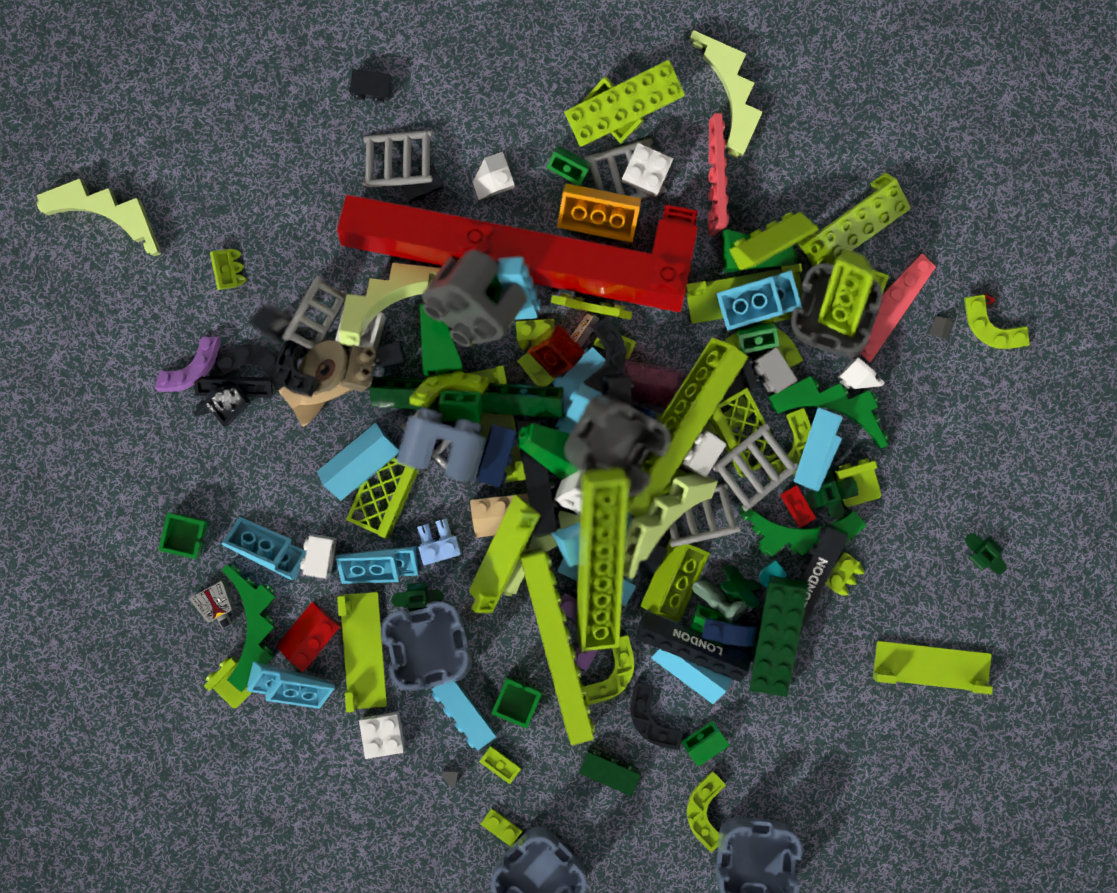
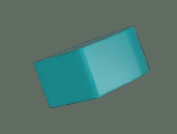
[758,560,787,587]

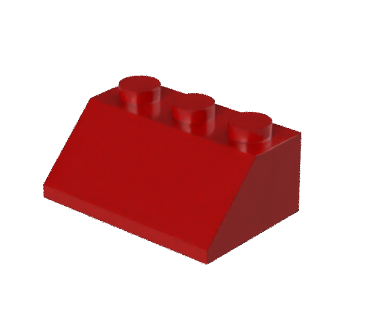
[277,601,342,672]

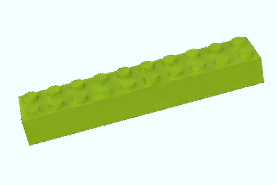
[626,337,748,517]
[576,468,628,652]
[520,548,596,746]

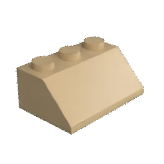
[470,493,529,538]

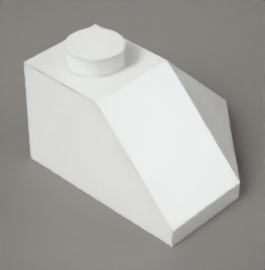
[473,152,515,200]
[838,358,884,389]

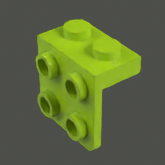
[834,458,881,507]
[204,656,252,708]

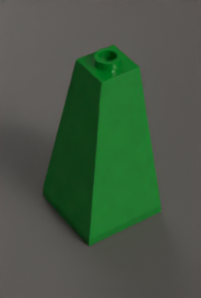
[721,230,797,273]
[420,303,464,379]
[519,424,579,480]

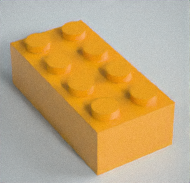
[557,184,641,243]

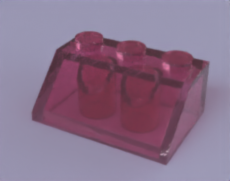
[623,360,682,408]

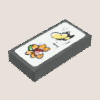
[566,311,600,351]

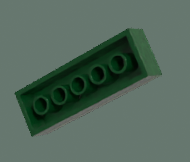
[749,575,808,697]

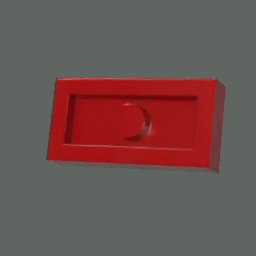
[780,485,816,528]

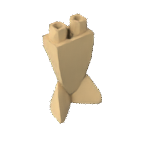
[279,382,353,427]

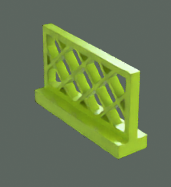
[709,387,778,478]
[346,458,419,539]

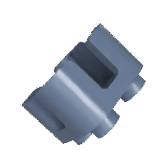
[397,408,487,484]
[381,602,472,691]
[716,817,802,893]
[491,827,586,893]

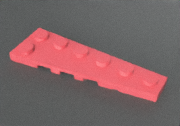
[708,113,729,236]
[860,254,936,363]

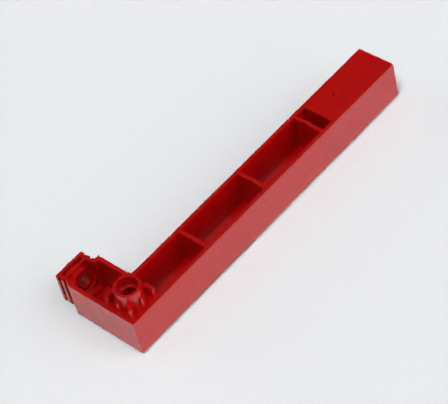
[337,195,698,312]

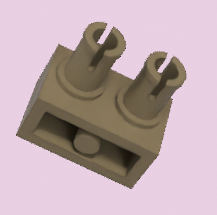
[340,345,376,392]

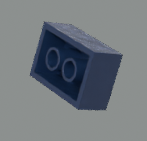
[476,425,518,488]

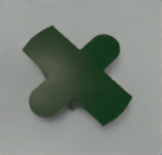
[805,469,859,519]
[965,533,1007,574]
[721,565,761,607]
[391,582,444,612]

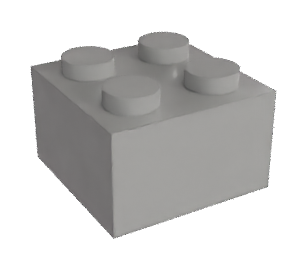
[753,348,797,394]

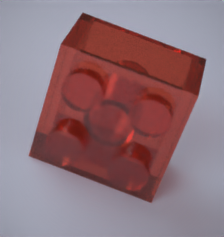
[527,325,585,378]

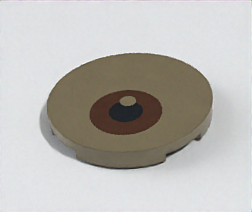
[298,340,349,395]

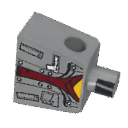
[189,580,235,629]

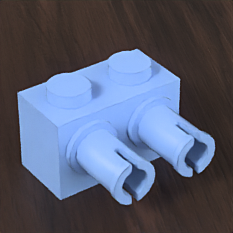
[417,518,462,565]

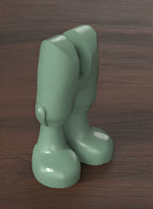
[692,580,747,623]

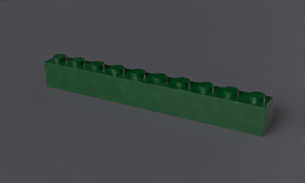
[369,376,564,418]

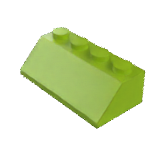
[729,211,819,270]
[818,249,875,338]
[640,538,710,623]

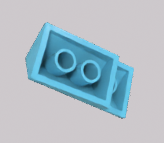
[716,271,802,331]
[794,408,843,491]
[317,422,400,501]
[552,512,632,567]
[222,517,307,580]
[336,546,418,584]
[651,648,733,704]
[247,661,335,709]

